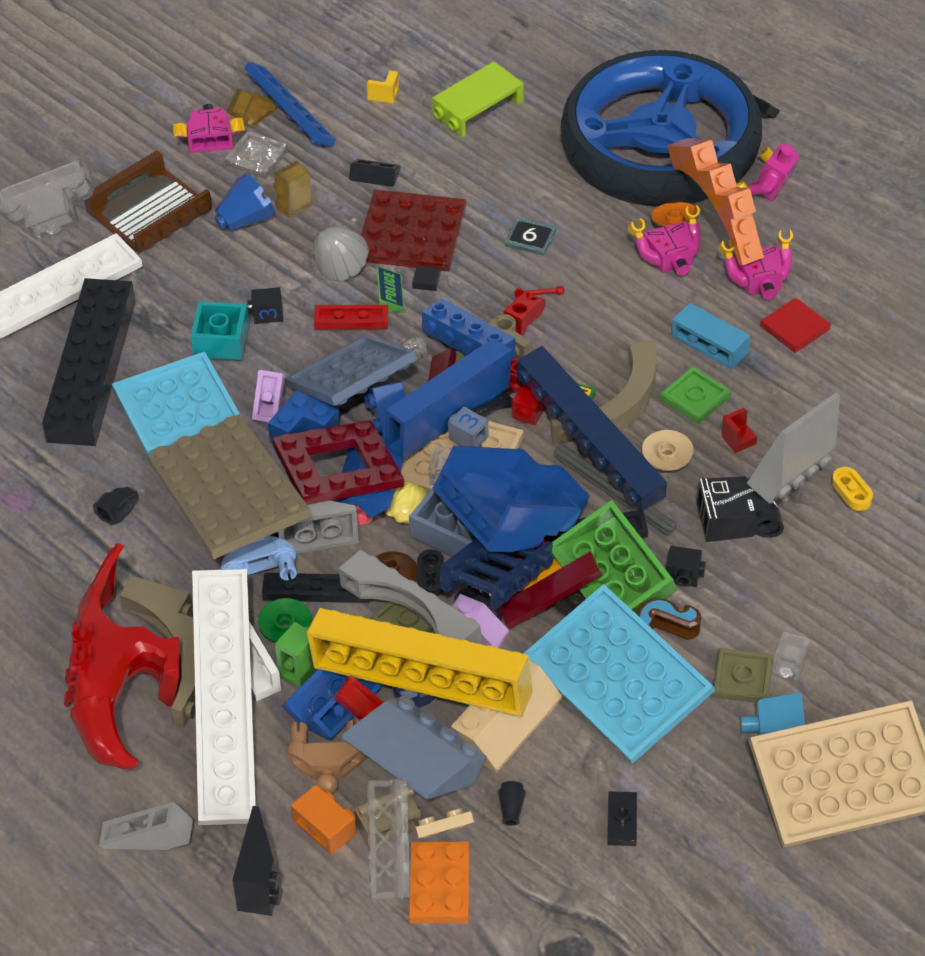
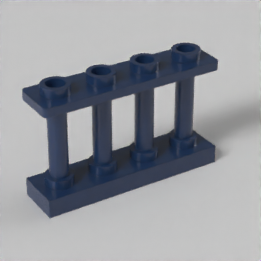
[439,538,554,610]

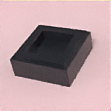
[412,266,441,291]

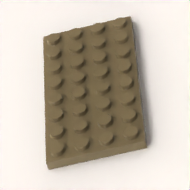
[146,414,312,559]

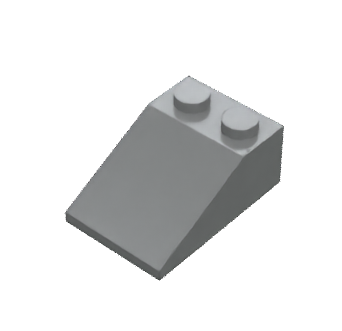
[276,501,359,554]

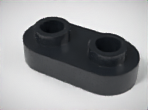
[417,549,444,596]

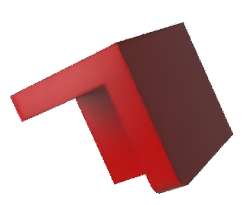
[722,408,757,453]

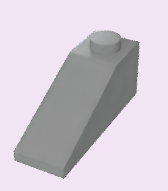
[99,802,193,850]

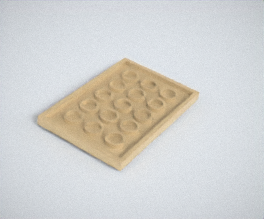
[749,700,925,848]

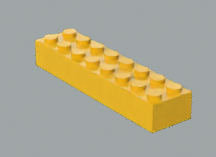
[307,608,533,717]

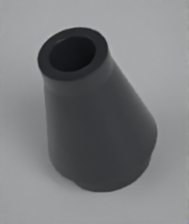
[498,781,526,826]

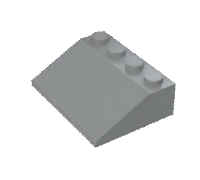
[747,392,840,504]

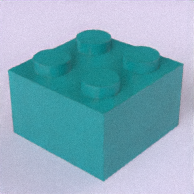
[190,301,249,360]

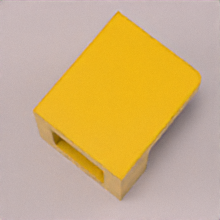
[367,71,399,103]

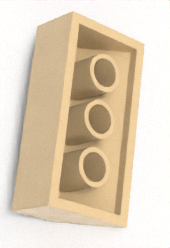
[451,660,562,773]

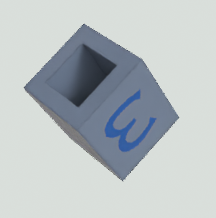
[448,407,489,447]

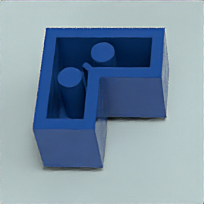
[363,381,406,436]
[268,390,340,444]

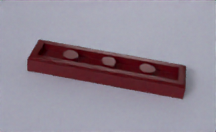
[502,551,602,629]

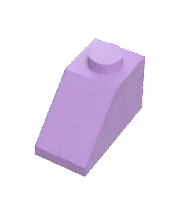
[453,594,509,648]

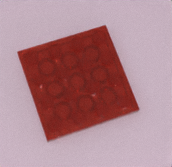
[361,189,466,272]

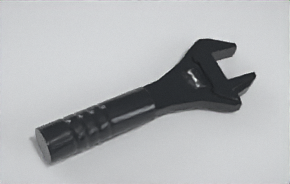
[471,389,513,416]

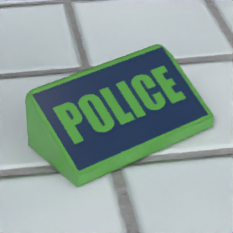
[377,267,404,312]

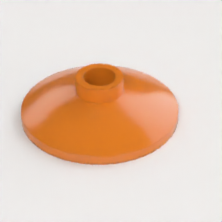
[651,202,699,227]

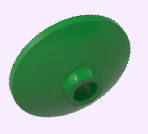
[257,598,312,642]

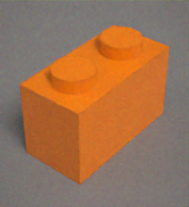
[290,785,356,855]

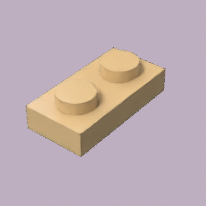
[413,808,474,841]

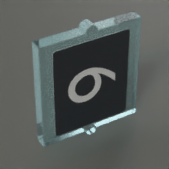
[505,217,557,256]

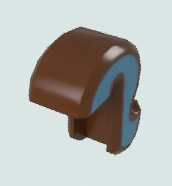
[636,598,701,640]

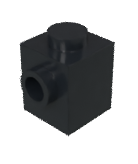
[666,546,706,587]

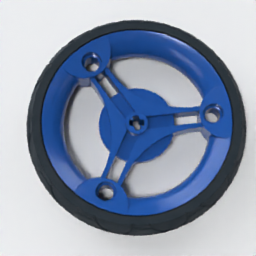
[561,50,762,207]

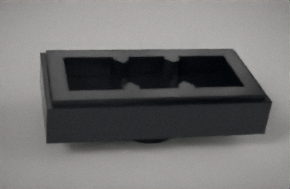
[608,791,637,846]

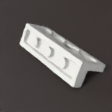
[249,622,281,701]

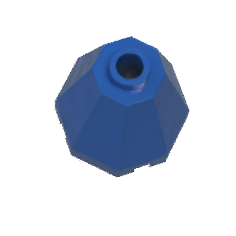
[214,173,276,230]

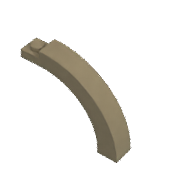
[551,340,657,444]

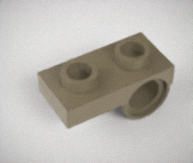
[488,314,531,359]

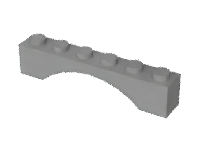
[338,550,482,644]

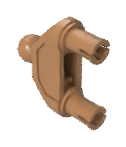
[286,720,366,794]

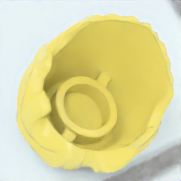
[385,482,427,524]

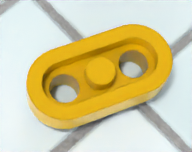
[832,467,873,511]

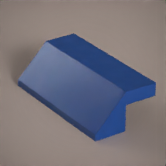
[333,435,404,518]
[281,669,384,740]

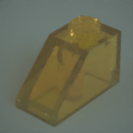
[226,88,278,126]

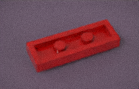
[314,305,389,329]

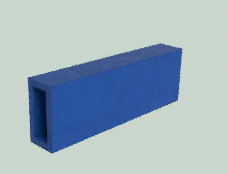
[385,338,512,460]

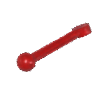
[514,286,565,298]

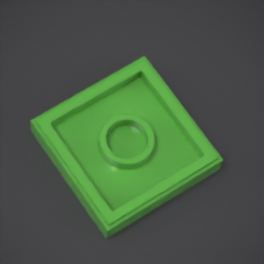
[660,366,731,425]

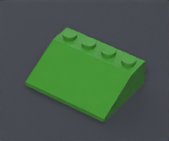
[552,500,677,613]

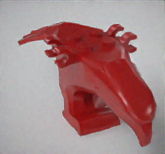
[64,543,179,769]

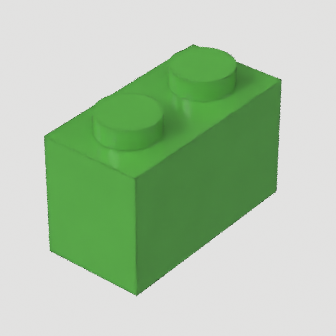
[275,622,317,688]

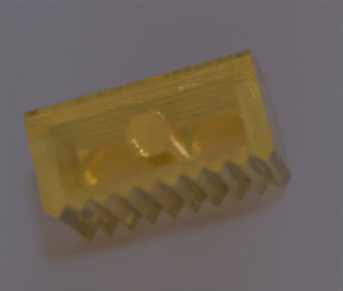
[273,161,313,218]

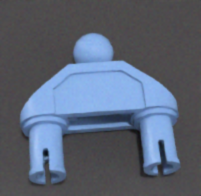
[221,535,297,580]

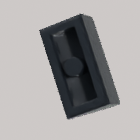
[349,159,401,187]

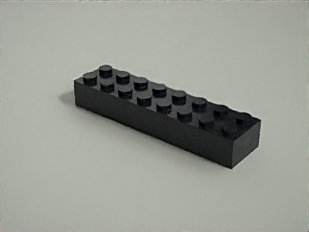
[42,278,136,446]

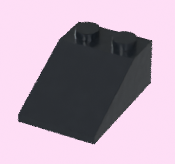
[232,806,282,916]

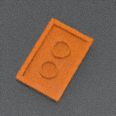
[409,842,469,923]

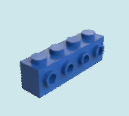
[422,299,516,360]

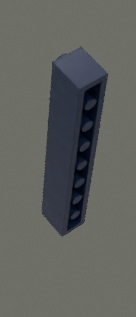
[517,345,667,510]

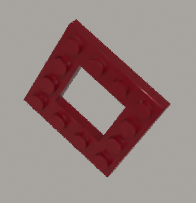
[273,420,404,505]

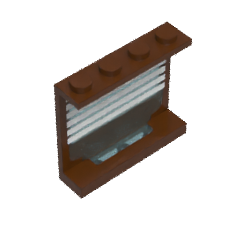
[84,150,212,254]

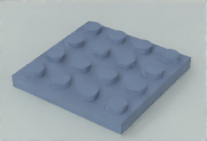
[285,334,417,406]

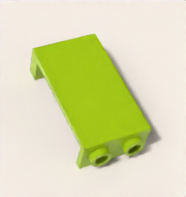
[432,62,524,137]

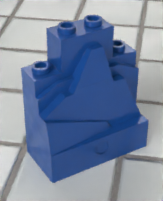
[433,445,590,552]

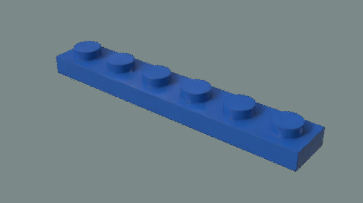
[244,61,336,147]

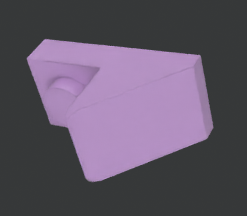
[252,369,286,422]

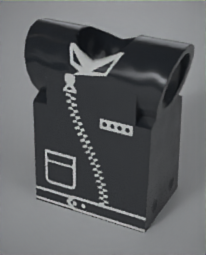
[696,476,784,542]

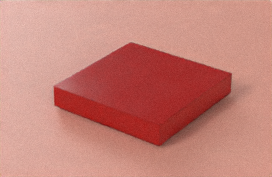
[760,297,831,353]

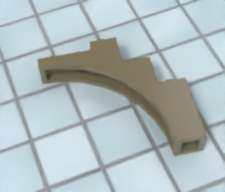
[120,575,196,727]

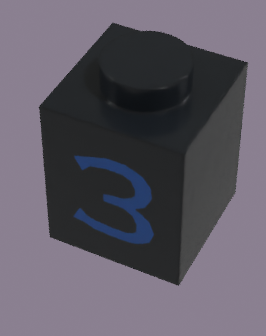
[247,287,284,324]

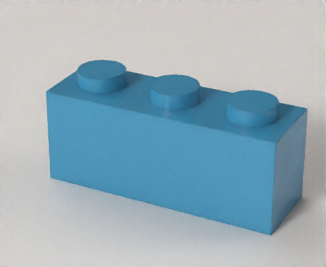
[671,303,751,370]

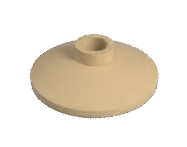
[642,430,694,471]

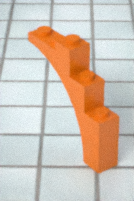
[667,138,764,265]

